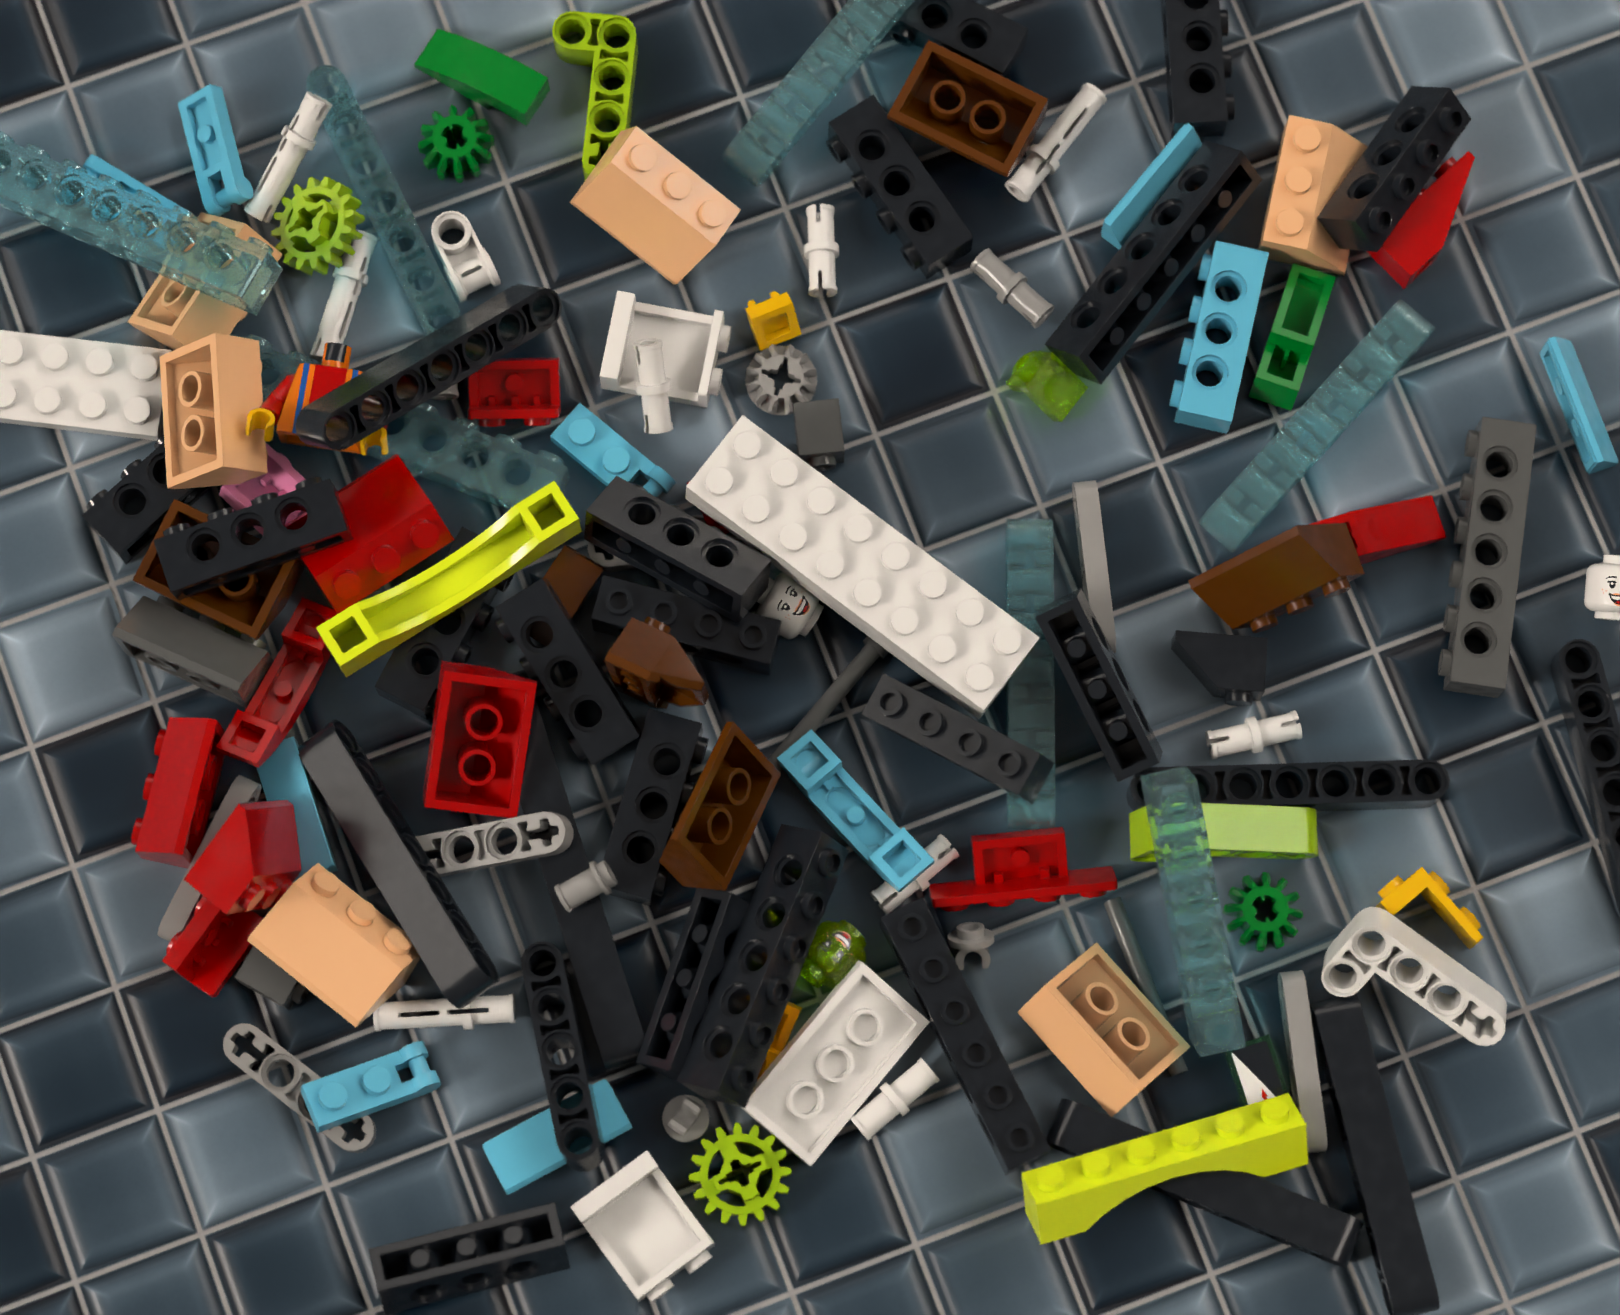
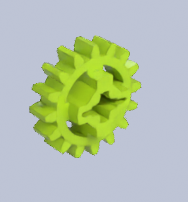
[271,176,365,275]
[689,1123,791,1227]

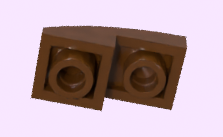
[530,545,605,647]

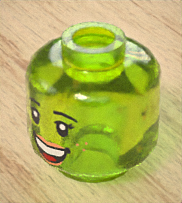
[800,920,866,989]

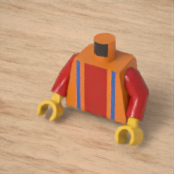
[246,342,389,455]

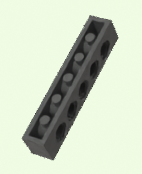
[1438,417,1537,698]

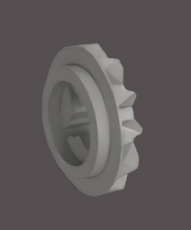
[745,344,817,415]

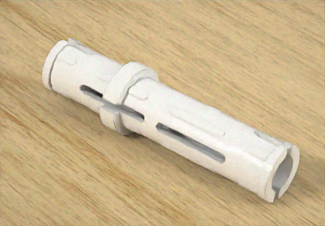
[1005,83,1107,202]
[244,91,332,223]
[309,229,378,363]
[373,994,516,1031]

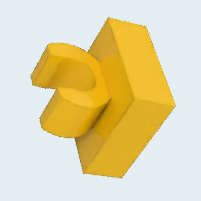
[745,291,802,351]

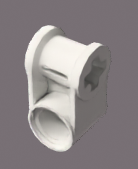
[431,211,501,303]

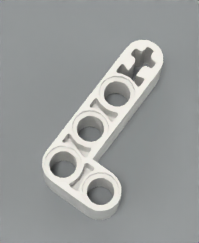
[1321,907,1507,1046]

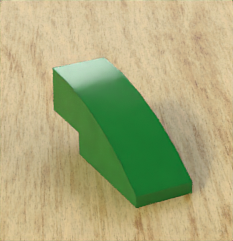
[414,29,550,126]
[1248,263,1336,411]

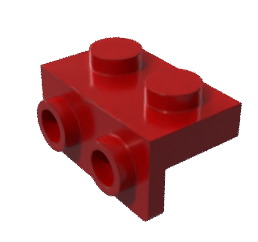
[468,357,561,427]
[162,896,264,998]

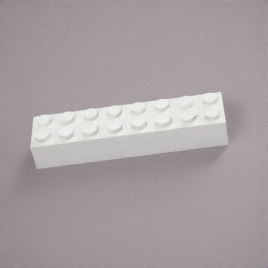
[685,415,1040,719]

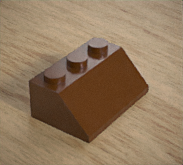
[887,40,1048,178]
[132,499,305,640]
[1188,523,1365,633]
[659,721,781,891]

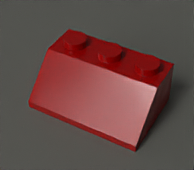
[285,453,455,614]
[422,661,537,818]
[131,717,225,869]
[183,800,301,915]

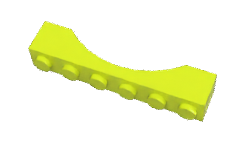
[316,481,582,678]
[1021,1093,1308,1245]

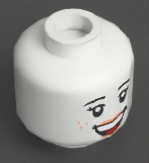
[1584,555,1620,620]
[756,572,824,639]

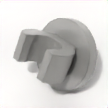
[948,922,994,970]
[662,1095,709,1142]

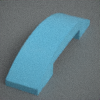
[777,729,934,893]

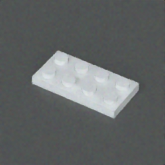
[0,330,171,441]
[741,960,930,1166]

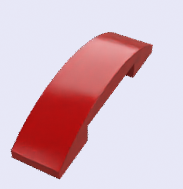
[216,597,338,768]

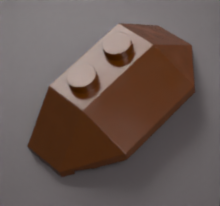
[604,616,709,709]

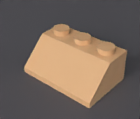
[1258,115,1368,276]
[570,126,741,285]
[128,212,283,350]
[159,333,268,489]
[247,863,421,1027]
[1017,942,1191,1117]

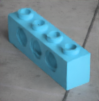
[1169,241,1269,434]

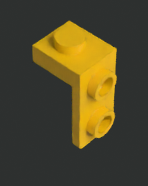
[1376,867,1483,949]

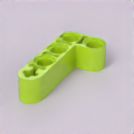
[552,11,638,180]
[1129,802,1319,862]

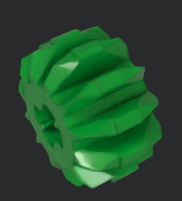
[418,105,495,184]
[1223,872,1303,952]

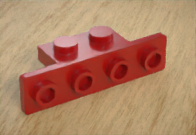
[929,827,1118,912]

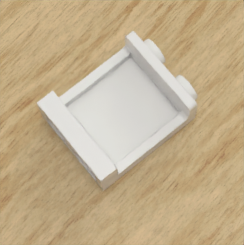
[599,290,731,408]
[570,1150,715,1303]

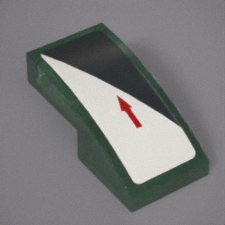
[1223,1034,1288,1107]

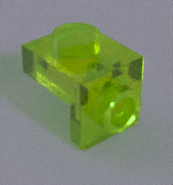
[1006,350,1088,422]

